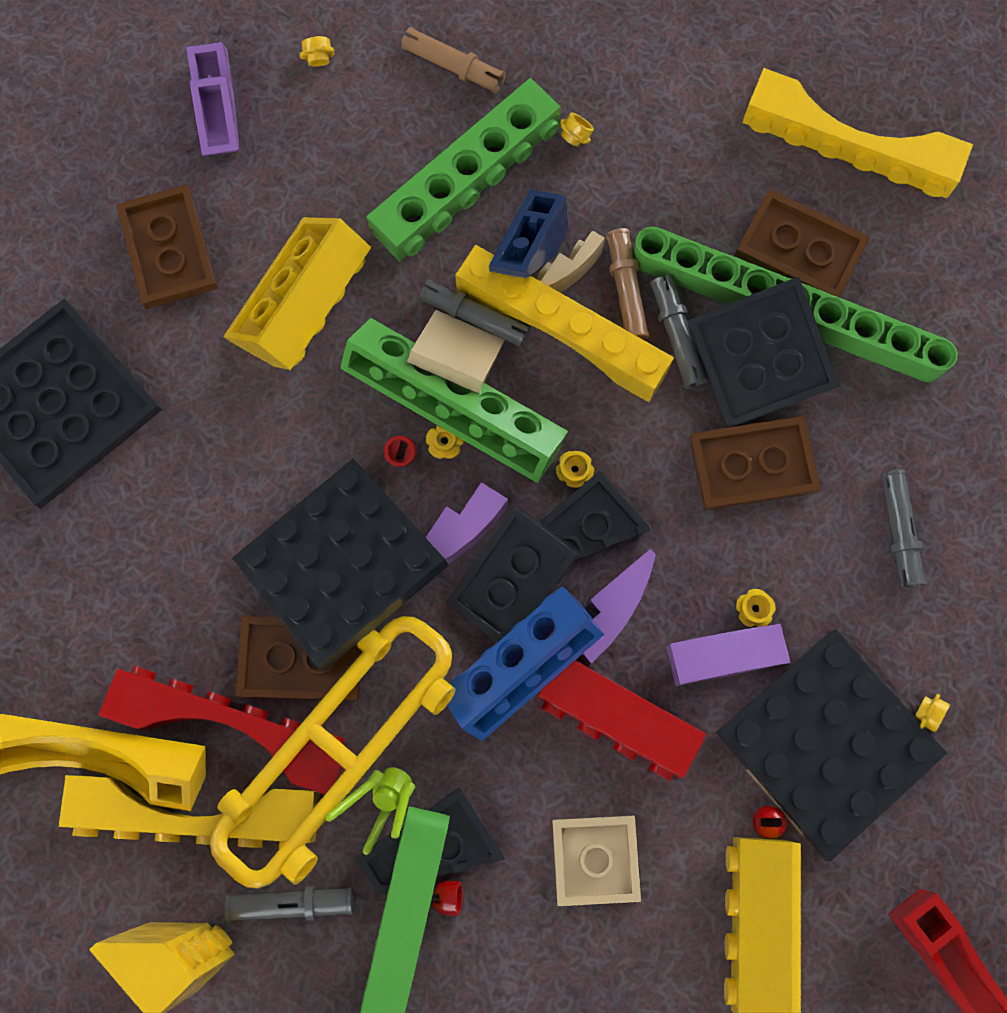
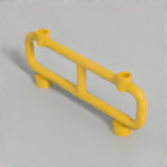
[210,616,456,888]

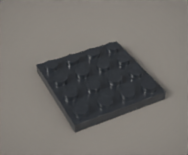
[0,298,162,509]
[232,458,449,672]
[716,628,947,862]

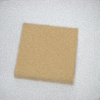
[407,310,505,393]
[552,815,641,906]

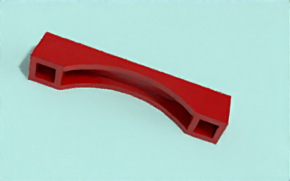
[98,665,352,795]
[888,889,1007,1013]

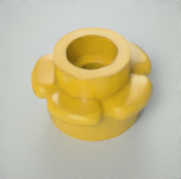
[299,36,335,67]
[560,112,594,147]
[426,425,464,459]
[556,451,594,488]
[736,589,776,627]
[915,694,951,733]

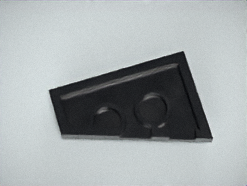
[540,471,652,562]
[355,787,505,895]

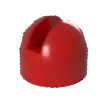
[384,435,417,467]
[752,805,787,839]
[432,881,463,916]

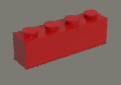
[537,660,706,782]

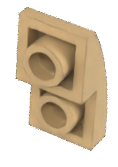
[537,231,605,293]

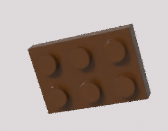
[116,184,219,310]
[734,189,870,298]
[689,416,821,511]
[235,616,362,701]

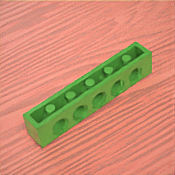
[366,78,561,262]
[340,318,568,483]

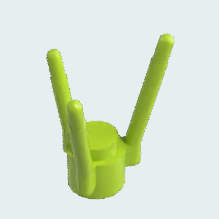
[325,767,415,855]

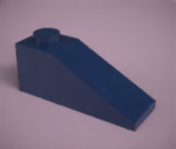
[489,189,568,278]

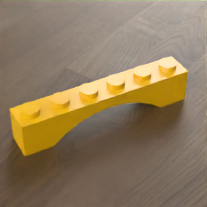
[742,68,973,198]
[455,244,674,403]
[0,714,206,811]
[58,775,320,849]

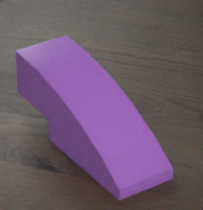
[186,42,239,156]
[426,482,508,564]
[580,549,656,666]
[666,624,791,686]

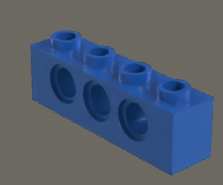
[447,587,605,741]

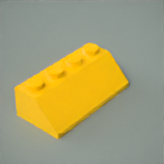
[223,217,371,370]
[724,837,801,1013]
[89,922,235,1013]

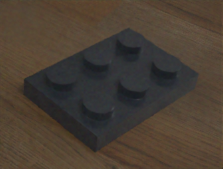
[447,505,581,642]

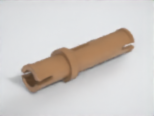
[401,27,506,94]
[606,228,649,340]

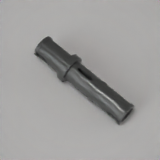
[650,275,708,389]
[419,279,531,348]
[880,469,927,589]
[225,886,355,922]

